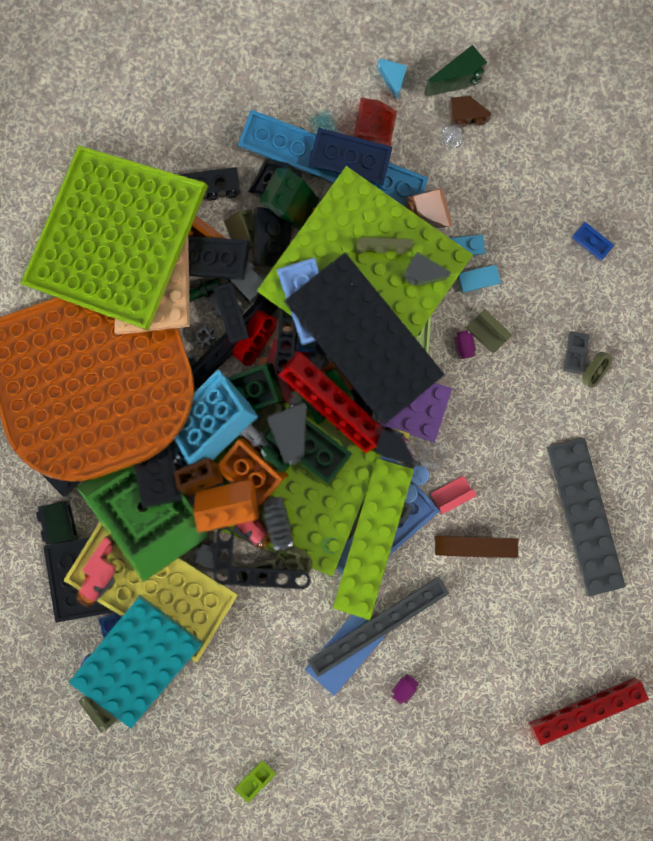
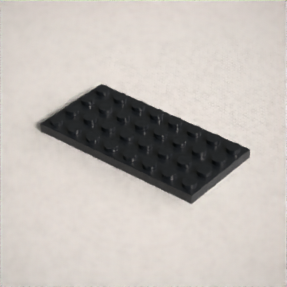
[284,252,445,425]

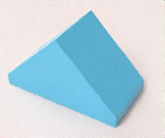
[377,59,407,99]

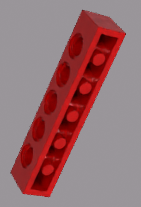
[279,352,386,453]
[529,677,649,746]

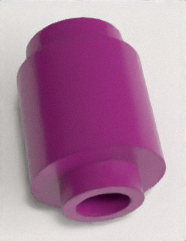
[454,330,476,360]
[391,674,419,704]

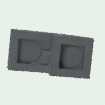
[563,331,589,375]

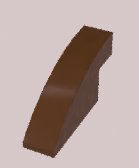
[435,536,519,558]

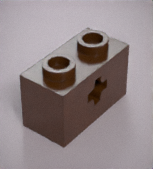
[174,458,223,496]

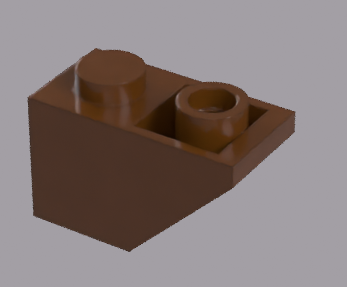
[449,96,491,128]

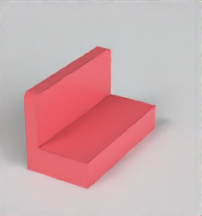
[431,476,477,514]

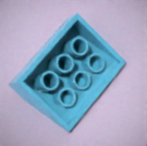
[175,369,258,465]

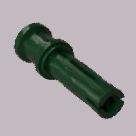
[189,278,223,303]

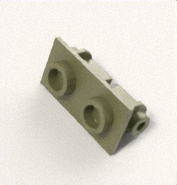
[78,696,117,733]

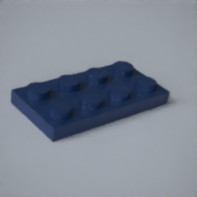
[309,127,393,186]

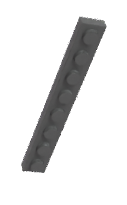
[307,577,450,678]

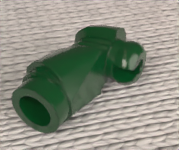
[259,445,290,472]

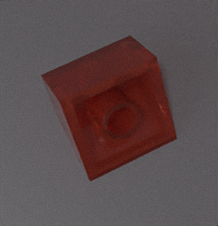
[354,97,397,146]

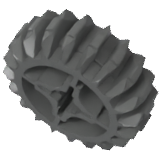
[263,497,294,550]

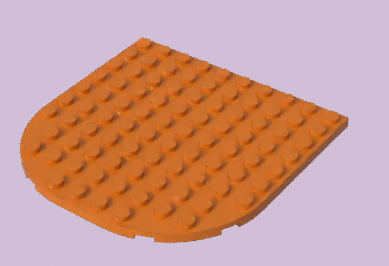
[0,298,194,481]

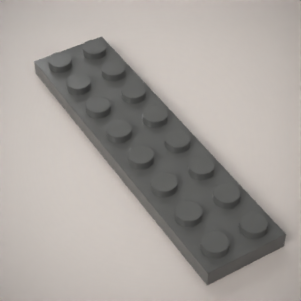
[547,438,626,597]

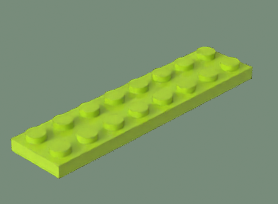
[333,459,414,620]

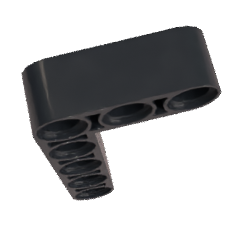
[275,309,297,375]
[213,526,311,589]

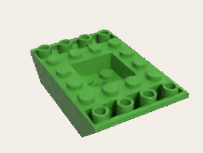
[76,465,209,582]

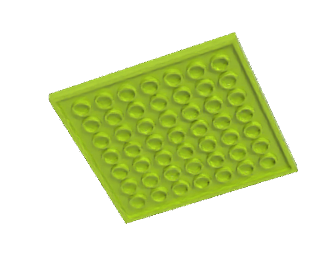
[20,145,208,331]
[257,166,473,338]
[214,395,381,577]

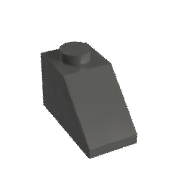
[403,252,451,286]

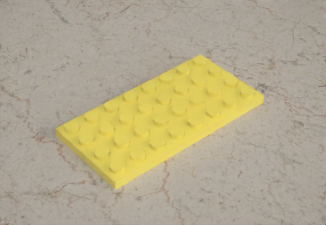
[63,522,239,662]

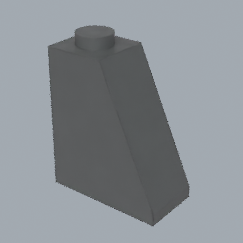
[267,403,306,465]

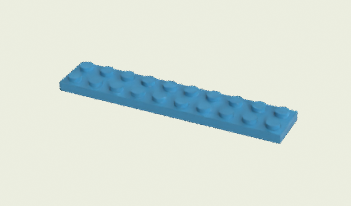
[238,109,429,207]

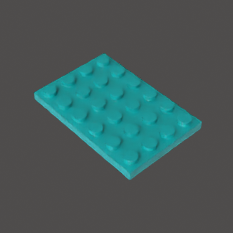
[68,595,203,728]

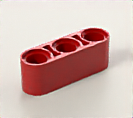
[232,310,277,366]

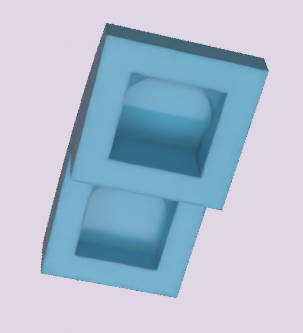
[458,265,501,293]

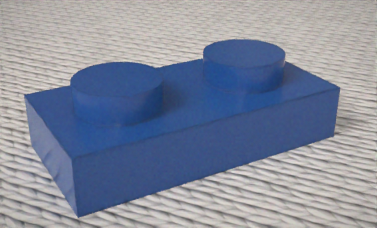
[571,222,614,261]

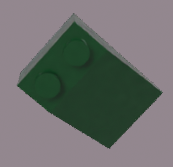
[424,45,487,97]
[259,168,320,231]

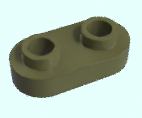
[582,352,612,388]

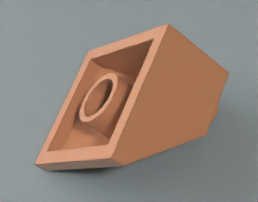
[405,188,453,228]

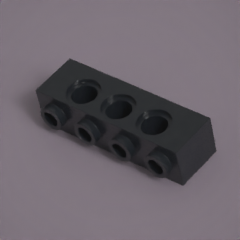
[179,167,241,201]

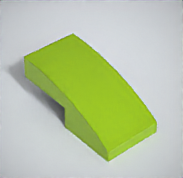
[234,760,276,804]

